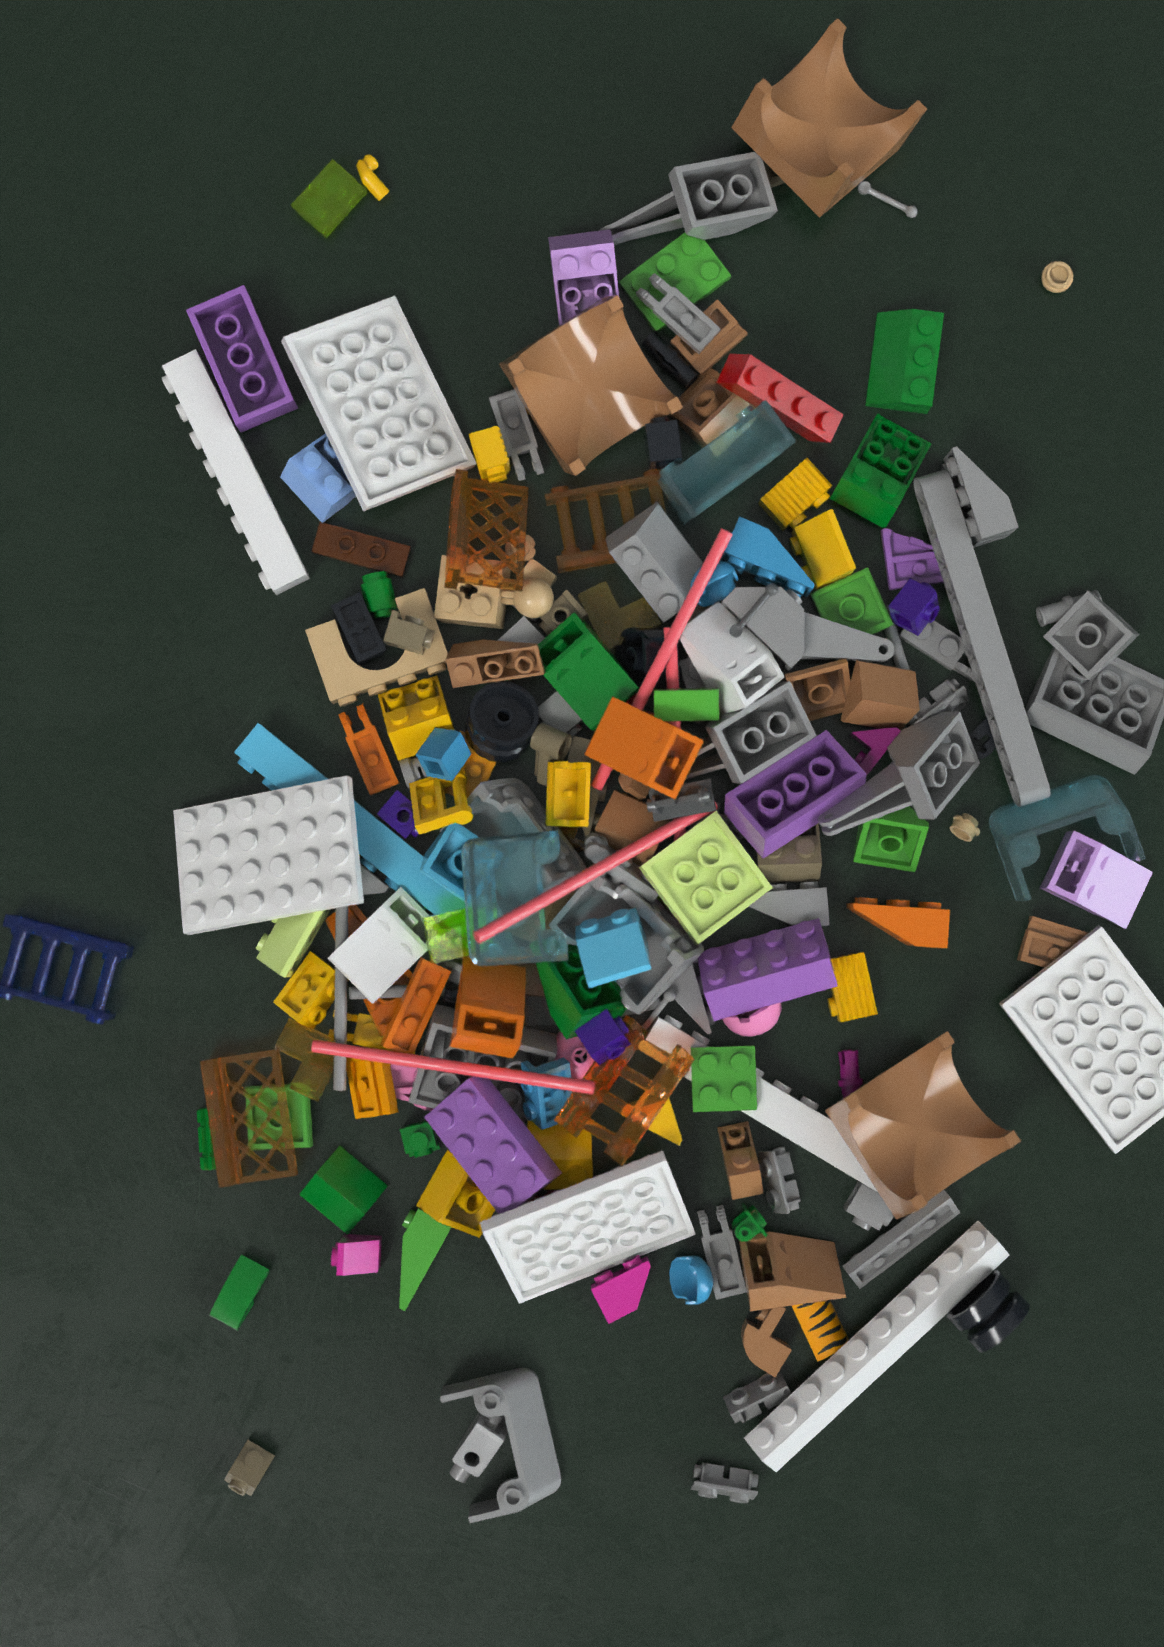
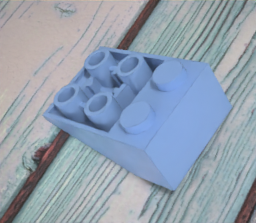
[280,433,356,523]

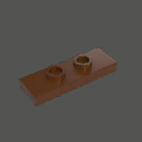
[312,522,411,578]

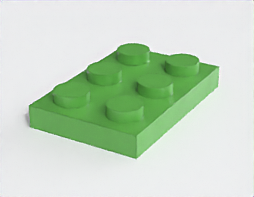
[619,233,731,333]

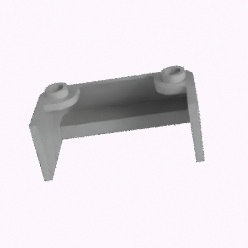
[440,1368,561,1523]

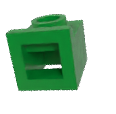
[400,1120,440,1157]

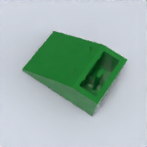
[830,414,932,529]
[538,612,640,731]

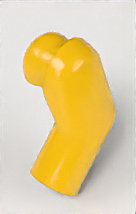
[356,154,390,201]

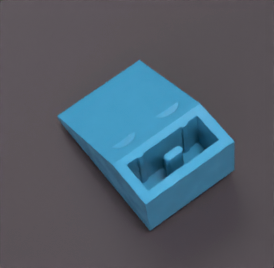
[721,517,815,598]

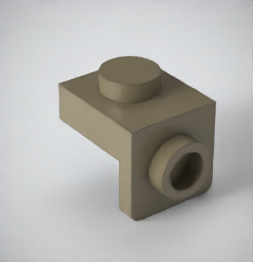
[224,1440,275,1496]

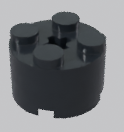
[614,627,682,691]

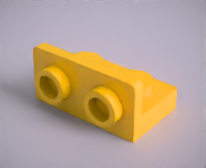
[273,951,349,1029]

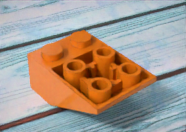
[584,697,704,799]
[846,897,950,949]
[449,956,526,1059]

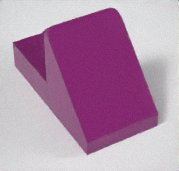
[849,727,901,776]

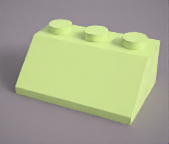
[256,909,331,978]

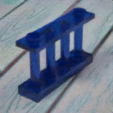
[0,914,134,1024]

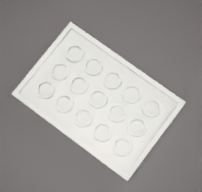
[281,296,477,512]
[173,776,364,935]
[999,925,1164,1154]
[480,1151,696,1304]

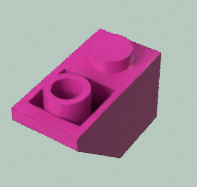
[331,1234,382,1276]
[591,1255,651,1324]

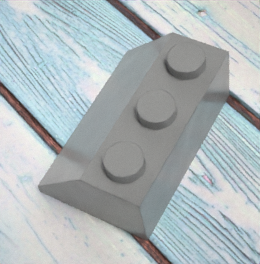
[605,502,703,623]

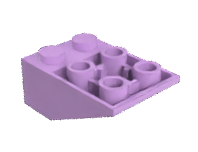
[548,229,619,325]
[1040,831,1153,929]

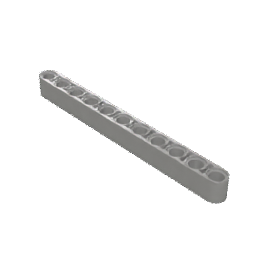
[913,469,1050,807]

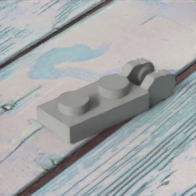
[636,273,721,354]
[489,390,544,481]
[899,621,975,682]
[584,832,659,902]
[697,1205,747,1300]

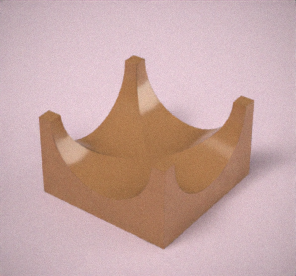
[731,19,927,218]
[499,295,683,476]
[825,1031,1021,1219]

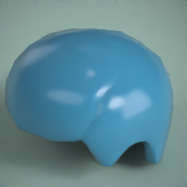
[690,561,739,607]
[669,1255,714,1305]

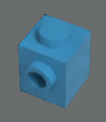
[416,727,471,781]

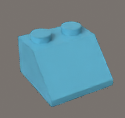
[575,908,651,988]

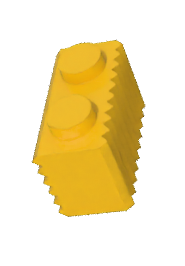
[469,426,511,484]
[758,458,832,531]
[827,952,878,1022]

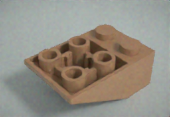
[739,1232,846,1311]

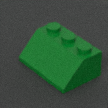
[865,309,944,414]

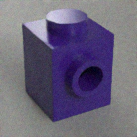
[888,578,940,636]
[377,790,419,839]
[575,1009,631,1065]

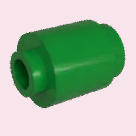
[360,571,398,620]

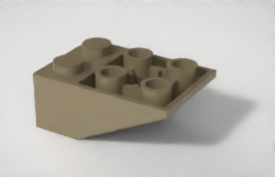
[754,823,822,883]

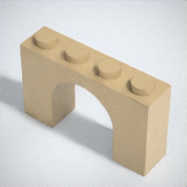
[305,588,448,707]

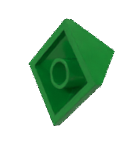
[299,1145,388,1235]

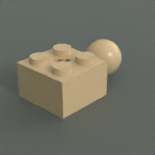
[434,555,554,629]

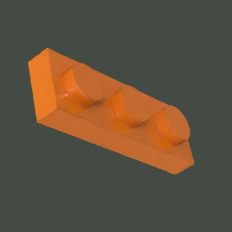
[381,957,451,1054]

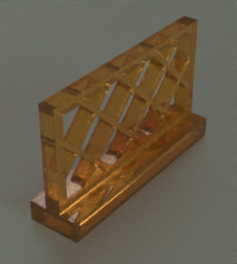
[444,469,528,592]
[200,1049,298,1188]

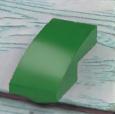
[210,1254,270,1331]

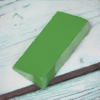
[654,688,719,721]

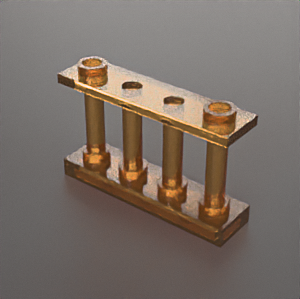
[545,469,670,573]
[554,1015,695,1166]

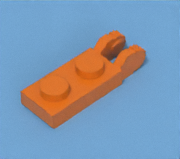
[338,704,400,796]

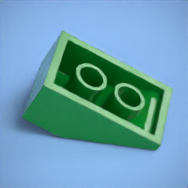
[531,936,627,1039]

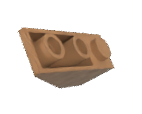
[445,640,545,688]

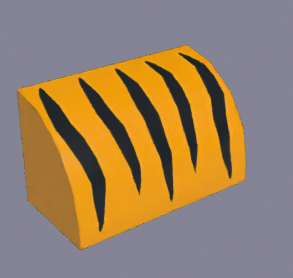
[792,1300,849,1361]

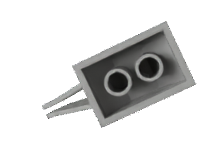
[598,152,778,246]
[721,587,894,674]
[650,681,817,790]
[818,711,980,836]

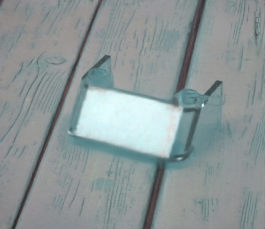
[657,400,796,525]
[989,775,1146,901]

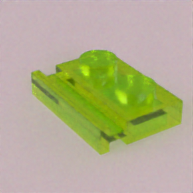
[291,159,367,238]
[421,904,495,963]

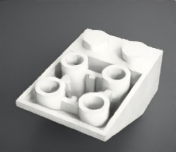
[680,601,785,715]
[328,887,445,1004]

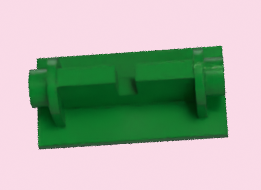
[732,1202,767,1242]

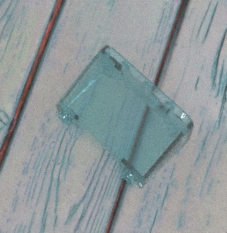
[461,831,568,966]

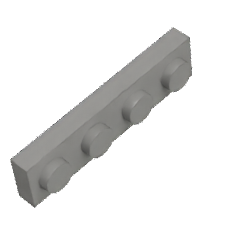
[843,1190,960,1289]

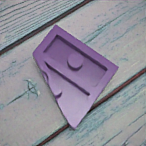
[881,528,944,590]

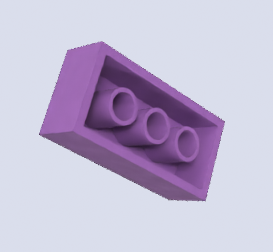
[186,285,298,433]
[724,730,867,858]
[698,918,838,1021]
[424,1076,562,1214]

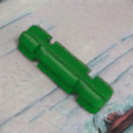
[197,1108,218,1170]

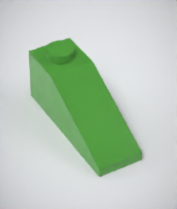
[399,1208,452,1311]

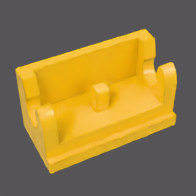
[545,761,591,827]

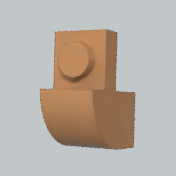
[741,1307,792,1377]

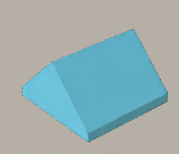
[420,823,504,907]

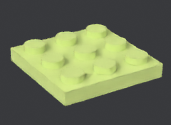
[639,811,773,945]

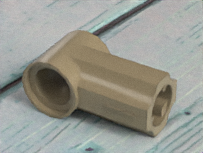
[530,723,572,786]

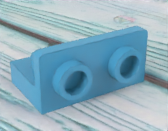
[521,1057,575,1130]

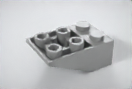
[941,446,1018,548]

